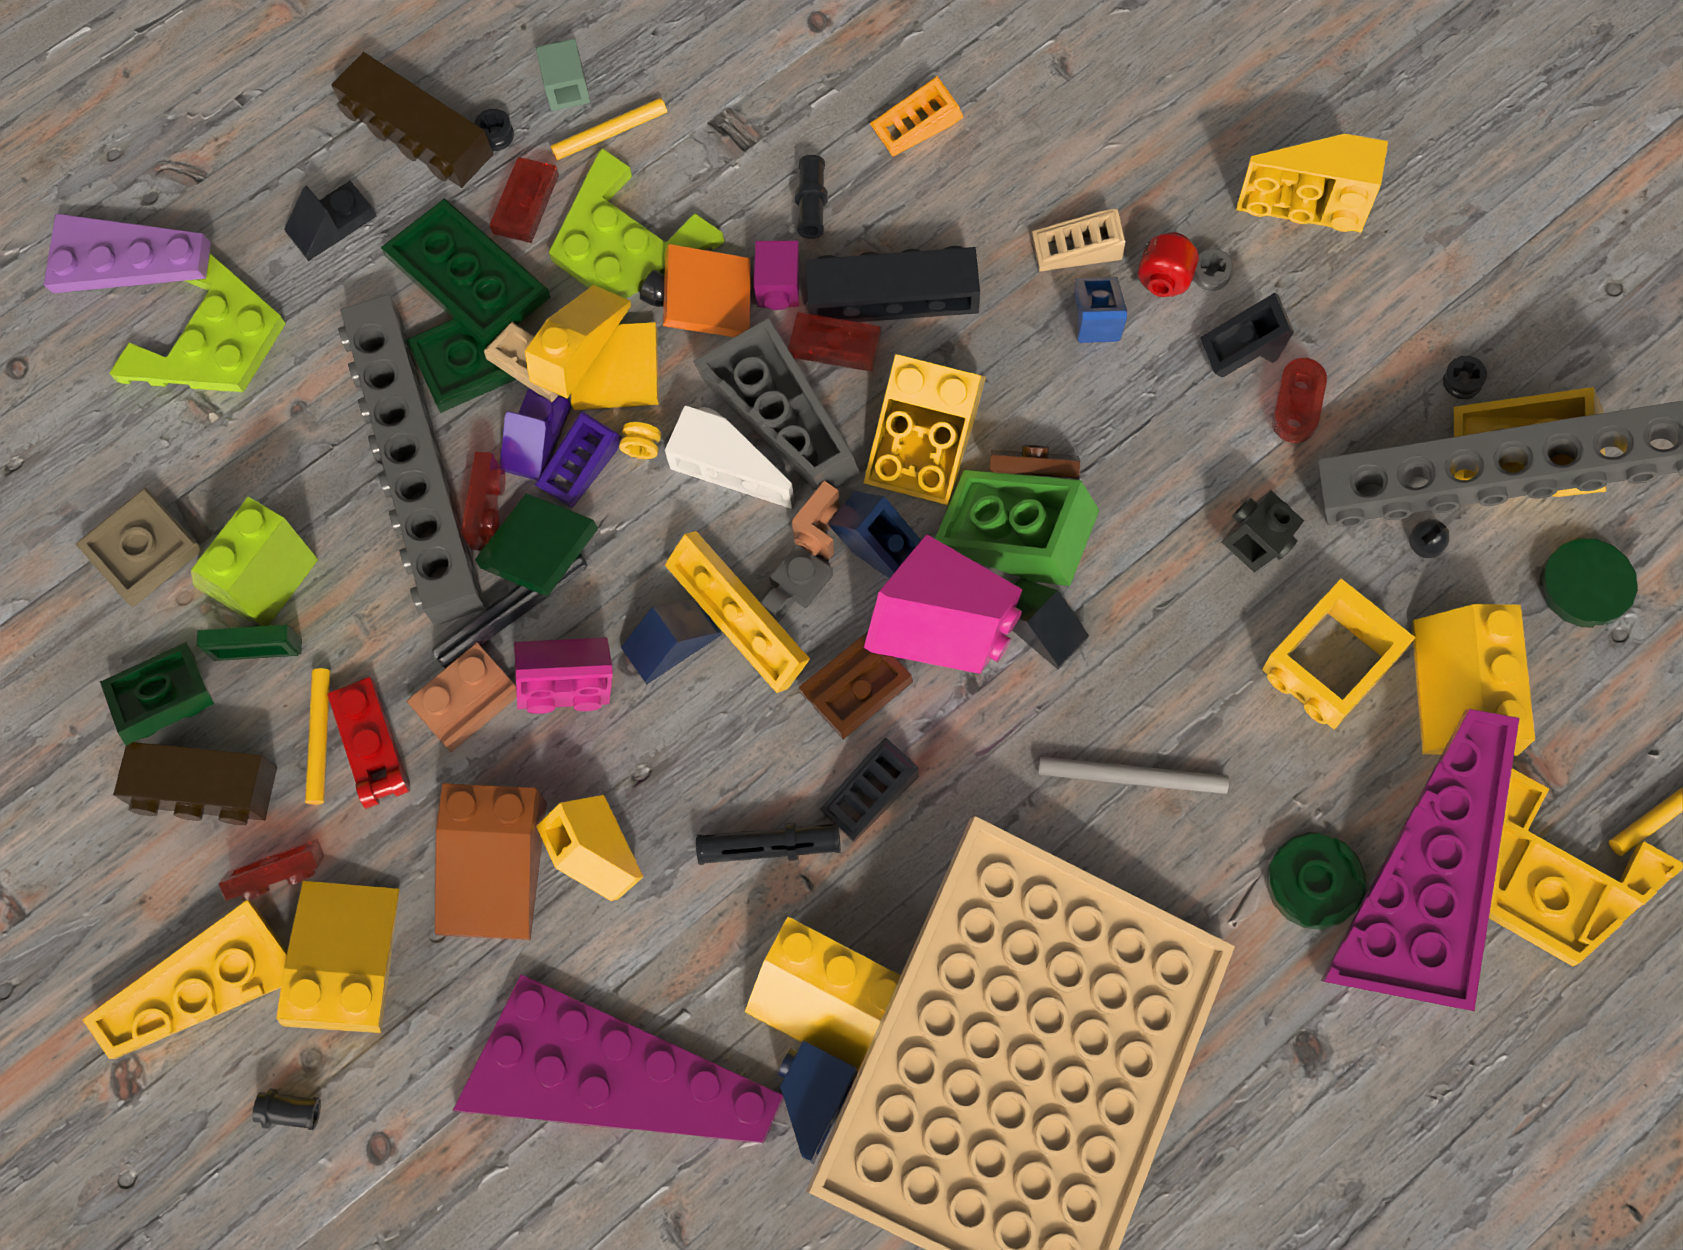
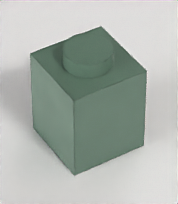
[536,39,591,111]

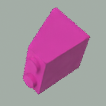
[864,534,1023,674]

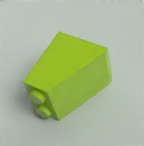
[191,497,318,626]

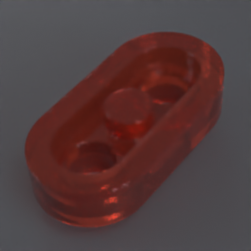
[1272,358,1327,443]

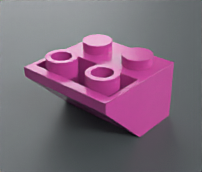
[514,637,613,714]

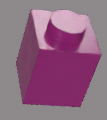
[754,241,801,310]

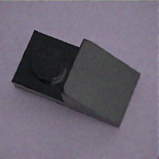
[284,181,377,261]
[1200,293,1294,378]

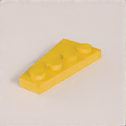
[82,900,287,1059]

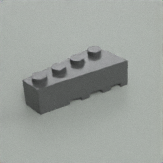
[693,318,861,490]

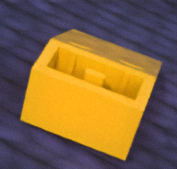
[1236,134,1388,232]
[863,354,986,505]

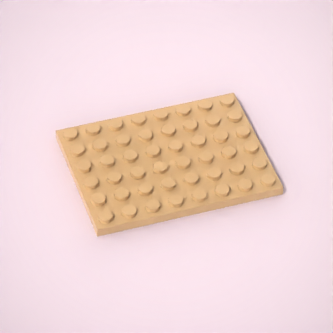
[805,816,1235,1250]

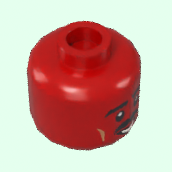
[1137,232,1199,297]

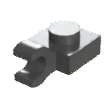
[761,544,833,623]

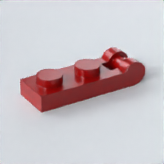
[327,677,410,809]

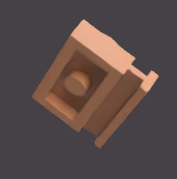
[406,643,517,753]

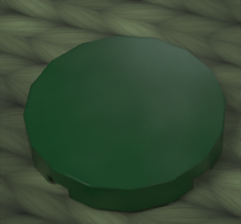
[1540,538,1638,628]
[1267,832,1366,930]

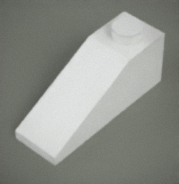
[665,406,795,509]

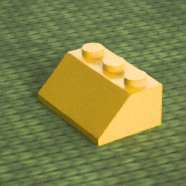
[1411,604,1535,756]
[745,917,901,1071]

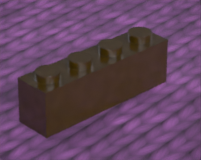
[331,51,494,188]

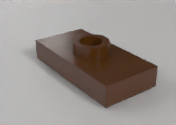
[989,445,1080,479]

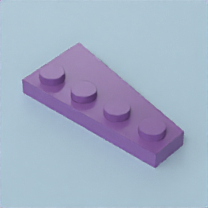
[44,214,211,293]

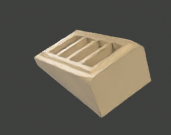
[1032,209,1125,272]

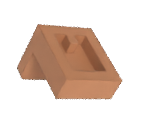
[792,481,840,561]

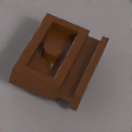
[799,631,913,740]

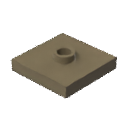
[75,487,203,607]

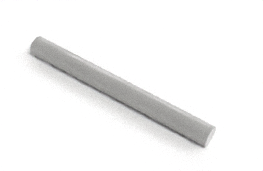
[1038,756,1229,794]

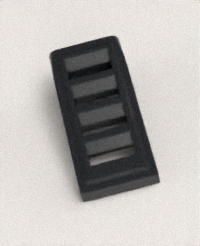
[820,738,919,842]

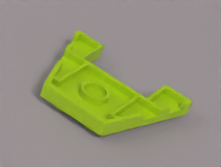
[549,148,725,299]
[109,253,286,392]

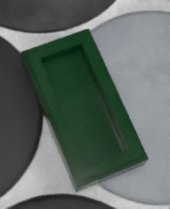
[196,624,302,661]

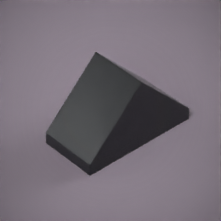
[1012,578,1089,670]

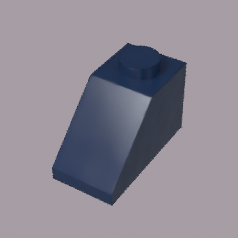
[827,491,921,579]
[778,1040,858,1165]

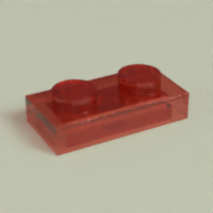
[490,157,559,243]
[788,312,881,372]
[461,452,506,551]
[218,839,324,901]

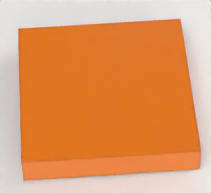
[663,244,751,337]

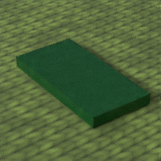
[381,198,551,348]

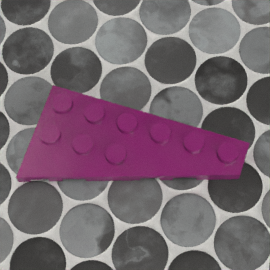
[1321,709,1519,1012]
[452,974,784,1144]

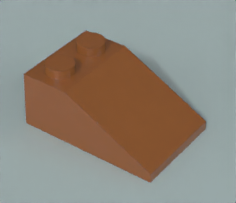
[435,783,547,941]

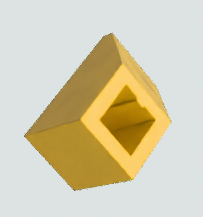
[536,795,643,901]

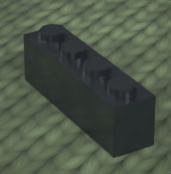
[805,246,980,326]

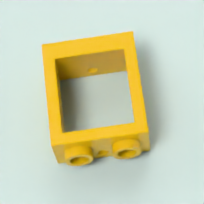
[1262,578,1416,730]

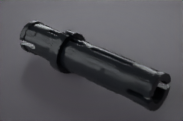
[696,822,841,865]

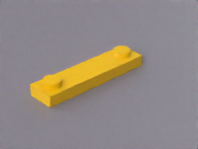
[665,531,810,693]

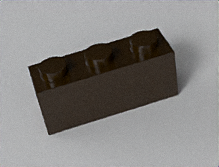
[113,742,277,825]

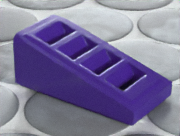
[535,411,623,508]

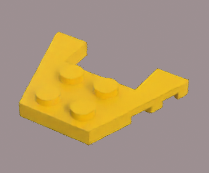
[1489,768,1683,966]

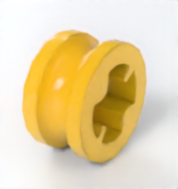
[619,422,662,459]

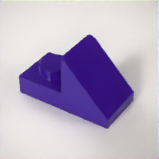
[500,389,571,481]

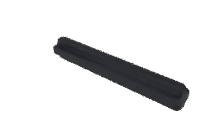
[432,553,588,669]

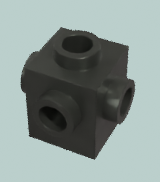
[1221,490,1304,573]

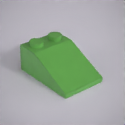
[935,470,1100,586]

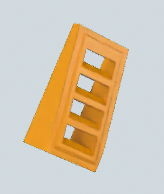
[870,76,963,157]

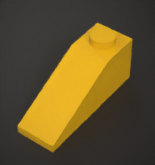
[525,285,631,399]

